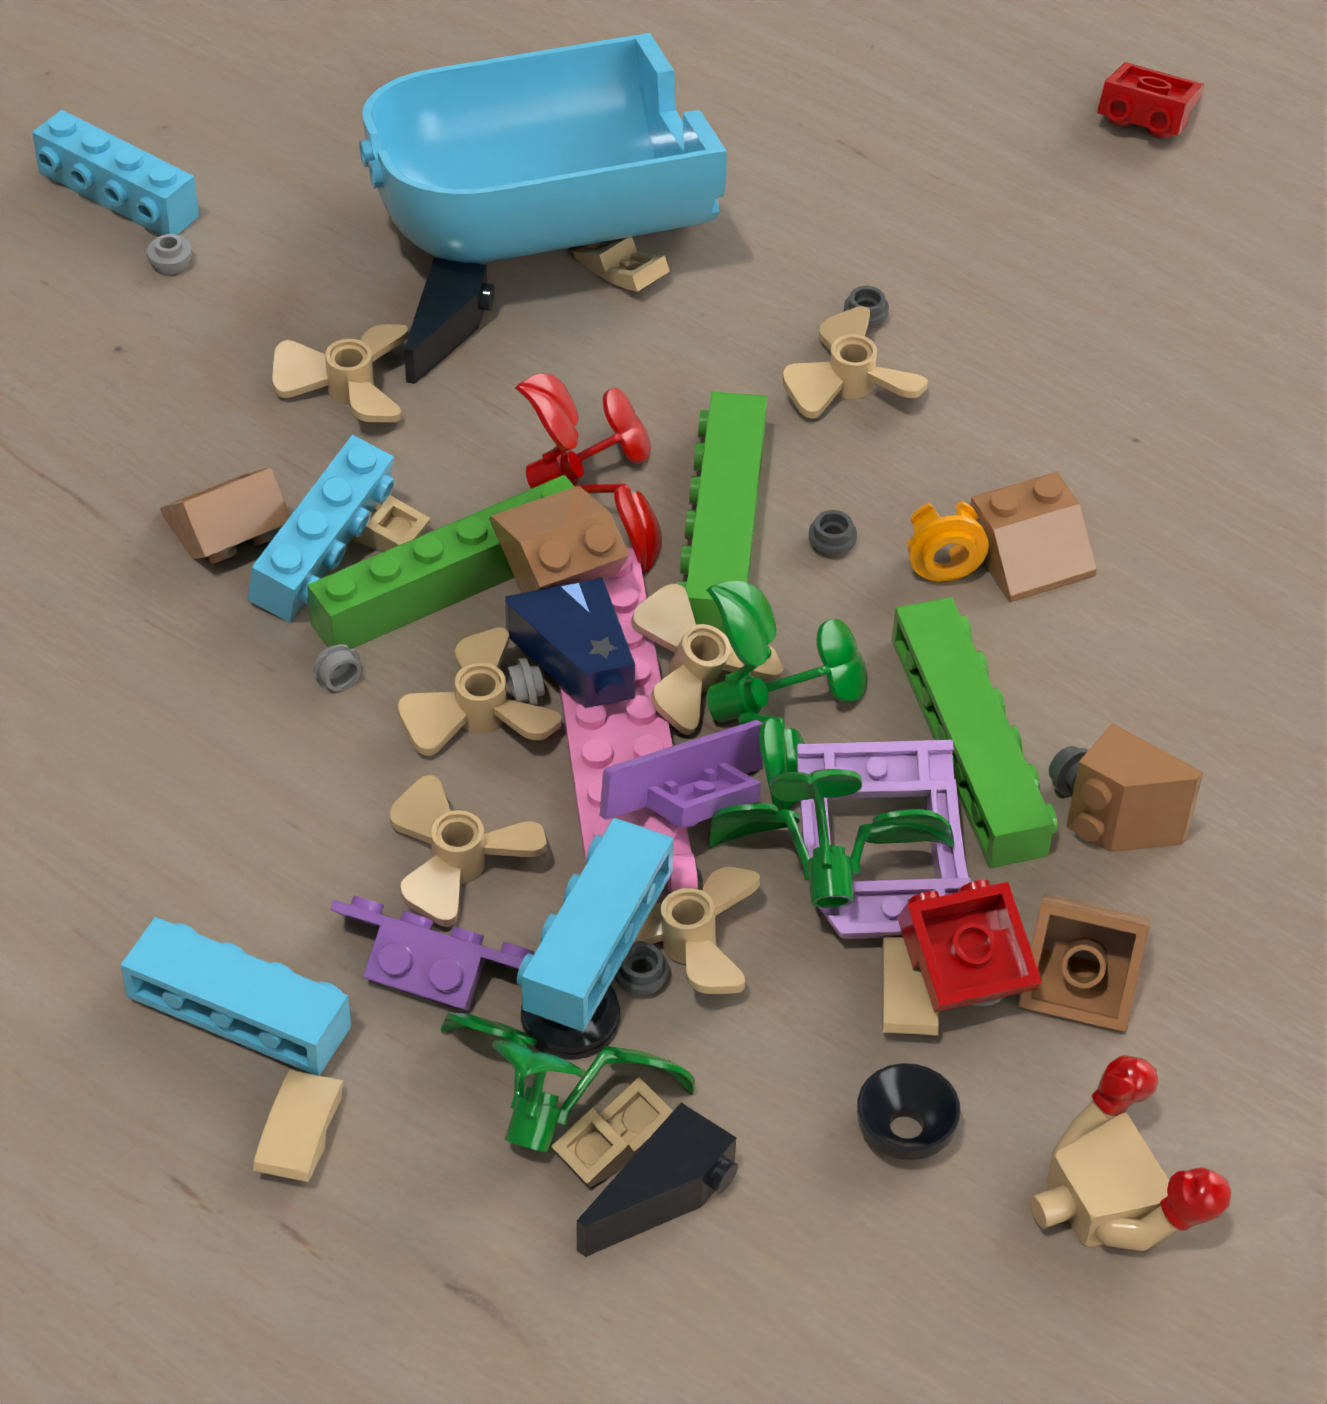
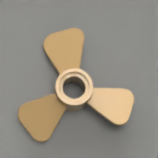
[783,306,928,418]
[272,324,409,422]
[631,584,784,735]
[398,627,562,756]
[390,775,547,927]
[633,867,760,994]

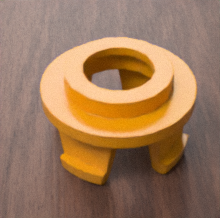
[907,501,989,582]

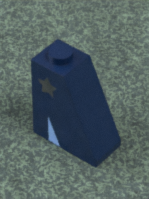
[505,577,635,708]

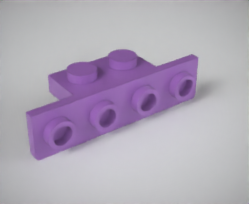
[599,720,762,828]
[330,895,534,1011]

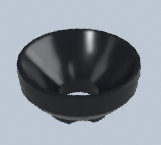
[521,985,620,1060]
[857,1063,960,1160]

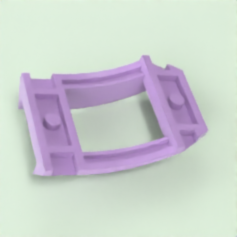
[797,740,971,939]

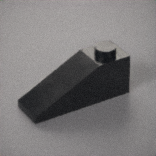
[404,258,494,384]
[577,1102,738,1257]

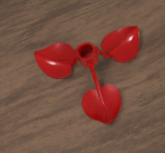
[515,373,662,574]

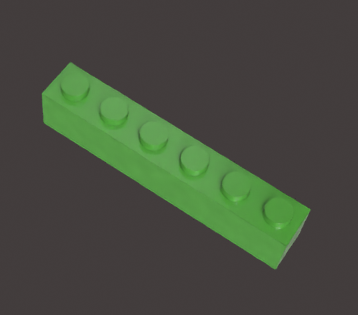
[677,391,767,634]
[307,475,575,649]
[891,597,1058,869]

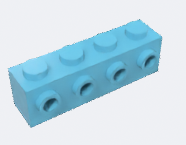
[32,110,199,235]
[248,434,395,623]
[517,817,673,1032]
[121,917,351,1076]

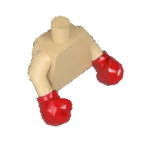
[1030,1055,1232,1251]

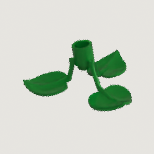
[706,580,867,810]
[709,769,954,908]
[441,1013,695,1153]

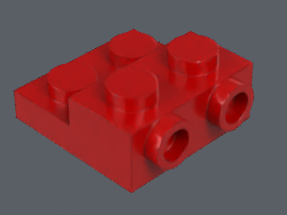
[1097,62,1204,138]
[897,880,1042,1013]

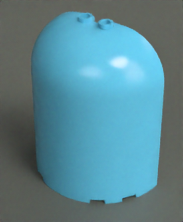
[359,33,727,264]

